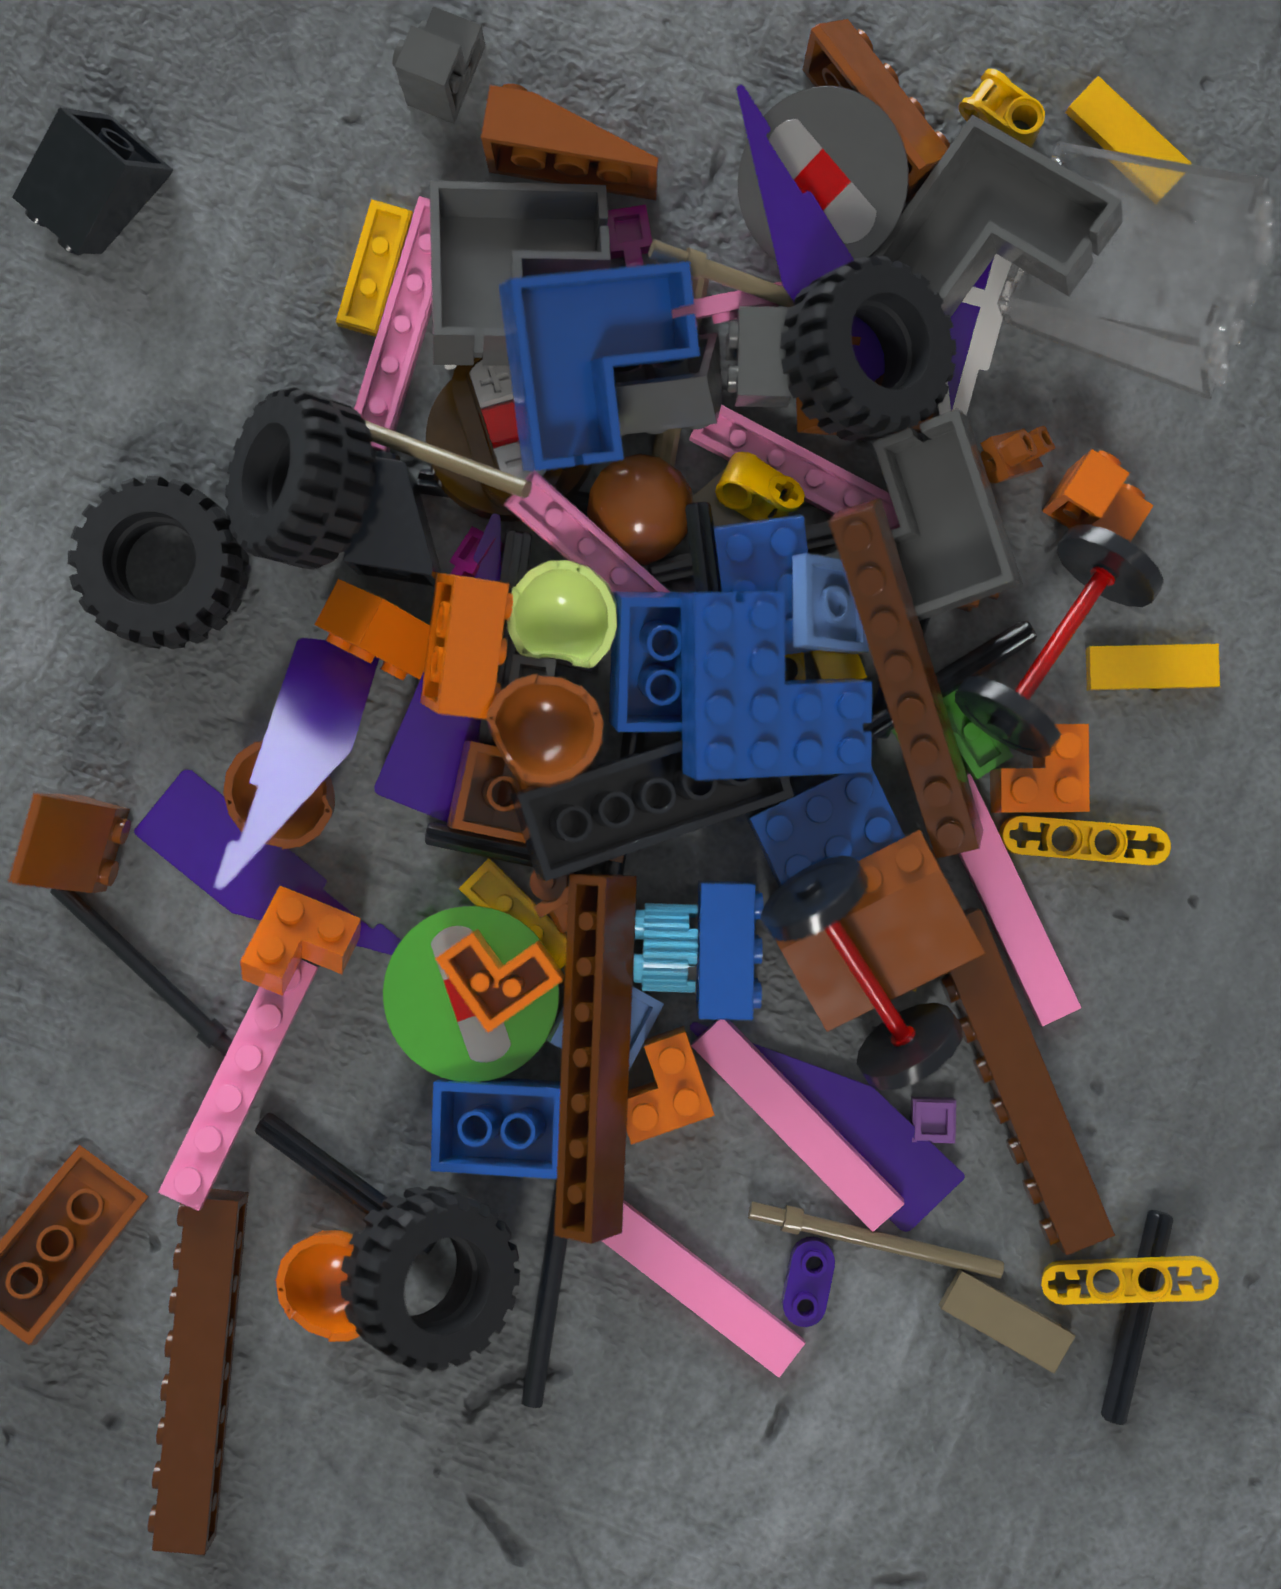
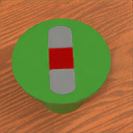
[383,906,559,1082]

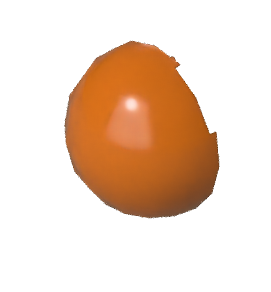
[276,1230,360,1342]

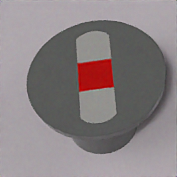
[738,86,909,261]

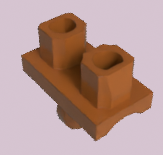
[980,426,1055,483]
[530,870,569,934]

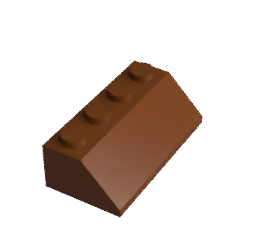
[802,19,950,203]

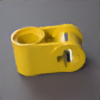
[959,68,1045,148]
[715,451,805,521]

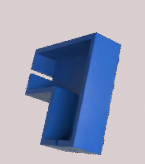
[499,261,700,471]
[681,591,872,780]

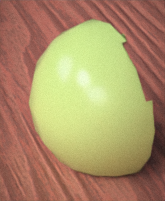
[507,560,617,668]

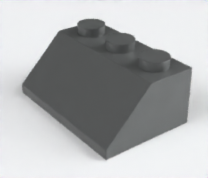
[613,333,722,437]

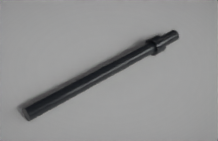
[50,889,233,1057]

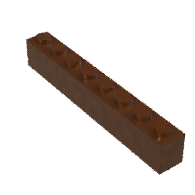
[829,498,984,859]
[554,873,637,1244]
[940,907,1115,1256]
[148,1189,249,1555]

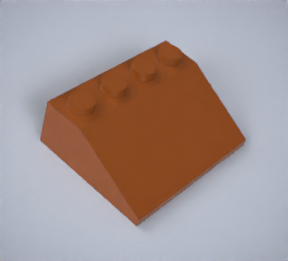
[776,830,986,1032]

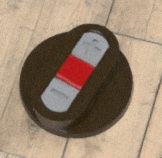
[425,358,593,522]

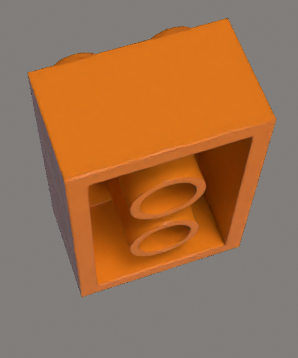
[420,572,513,719]

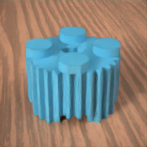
[633,903,698,993]

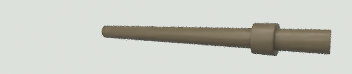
[648,240,794,307]
[365,420,532,499]
[748,1201,1004,1279]

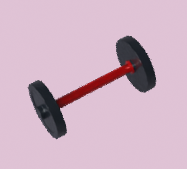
[955,525,1164,758]
[760,855,963,1090]

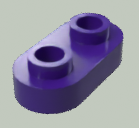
[782,1237,835,1327]

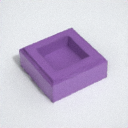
[910,1096,956,1143]

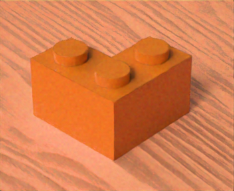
[1042,449,1154,542]
[314,579,430,681]
[990,724,1090,813]
[240,885,361,996]
[435,929,565,1033]
[626,1026,715,1145]

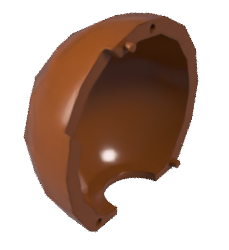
[587,453,694,566]
[486,673,603,787]
[223,741,335,850]

